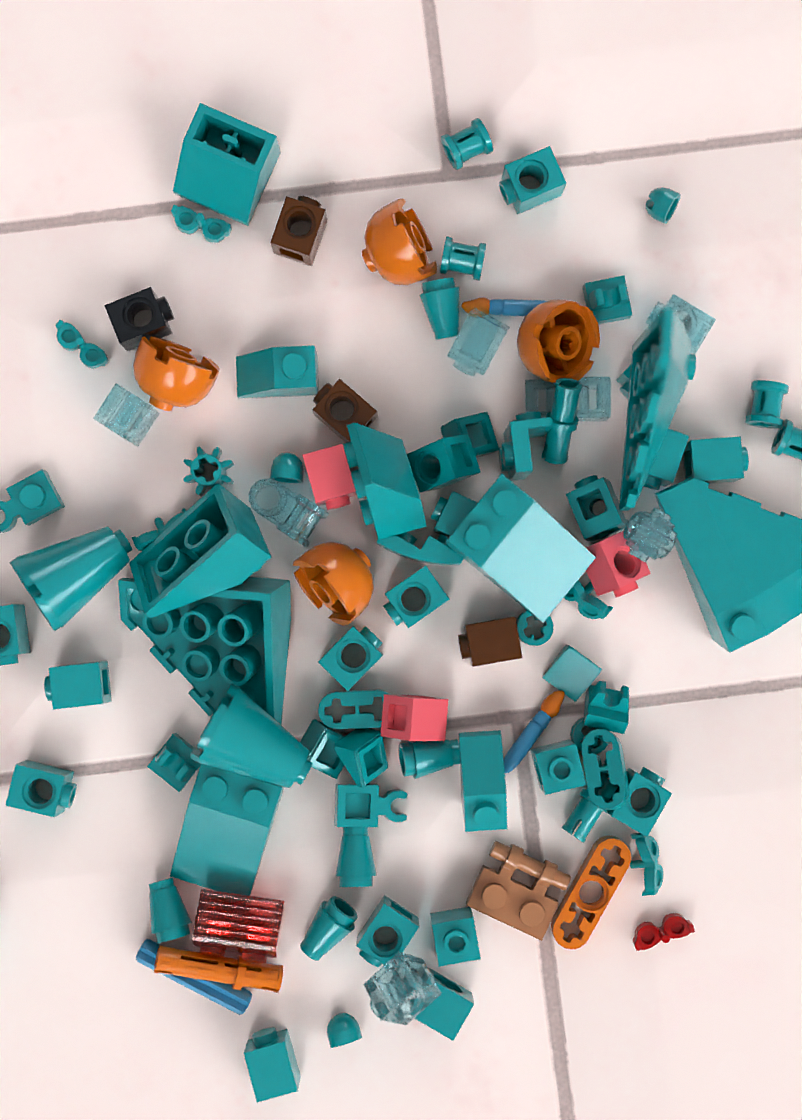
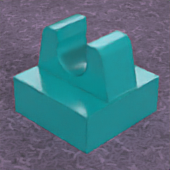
[582,275,633,325]
[583,681,629,734]
[147,733,201,792]

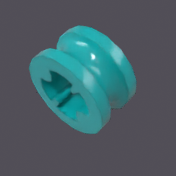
[516,611,554,646]
[570,717,608,754]

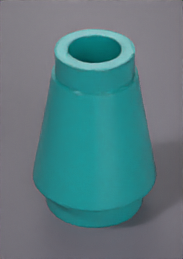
[419,277,459,340]
[398,739,460,779]
[335,827,377,887]
[149,878,192,944]
[300,896,358,961]

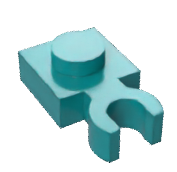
[0,469,65,533]
[334,784,407,827]

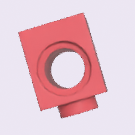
[302,444,357,510]
[585,528,651,598]
[380,694,448,741]

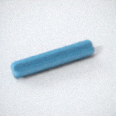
[136,939,252,1015]

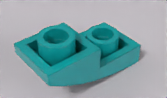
[376,532,463,566]

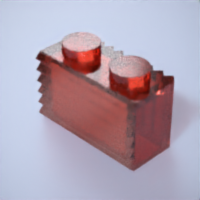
[191,889,285,963]

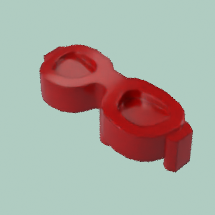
[632,913,695,951]

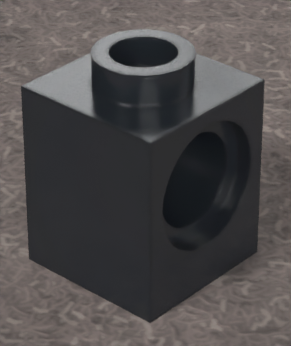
[104,287,174,351]

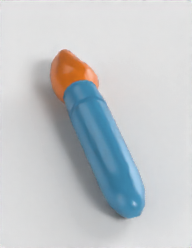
[461,297,547,316]
[504,690,565,773]

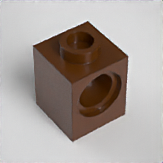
[270,196,327,266]
[312,378,378,443]
[458,617,523,667]

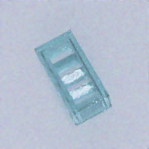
[525,377,611,421]

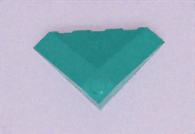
[619,308,696,511]
[655,477,802,653]
[118,577,291,725]

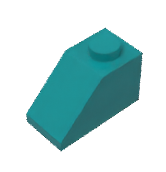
[236,345,319,398]
[459,730,508,832]

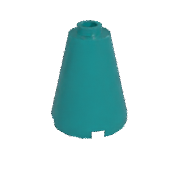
[10,526,133,631]
[189,683,313,788]

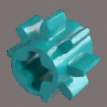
[183,446,234,496]

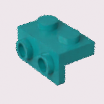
[498,412,553,481]

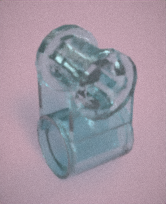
[249,479,329,548]

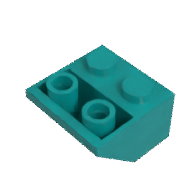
[173,103,281,226]
[343,422,427,540]

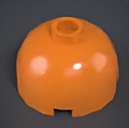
[362,198,437,285]
[517,299,600,383]
[133,336,220,411]
[293,541,374,626]

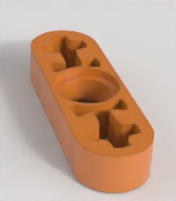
[551,835,631,949]

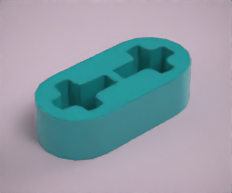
[318,689,390,729]
[581,729,629,810]

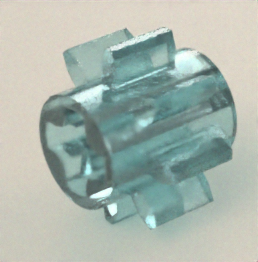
[623,507,677,563]

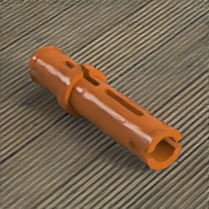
[154,945,283,993]

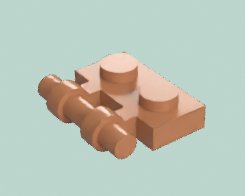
[466,841,571,941]

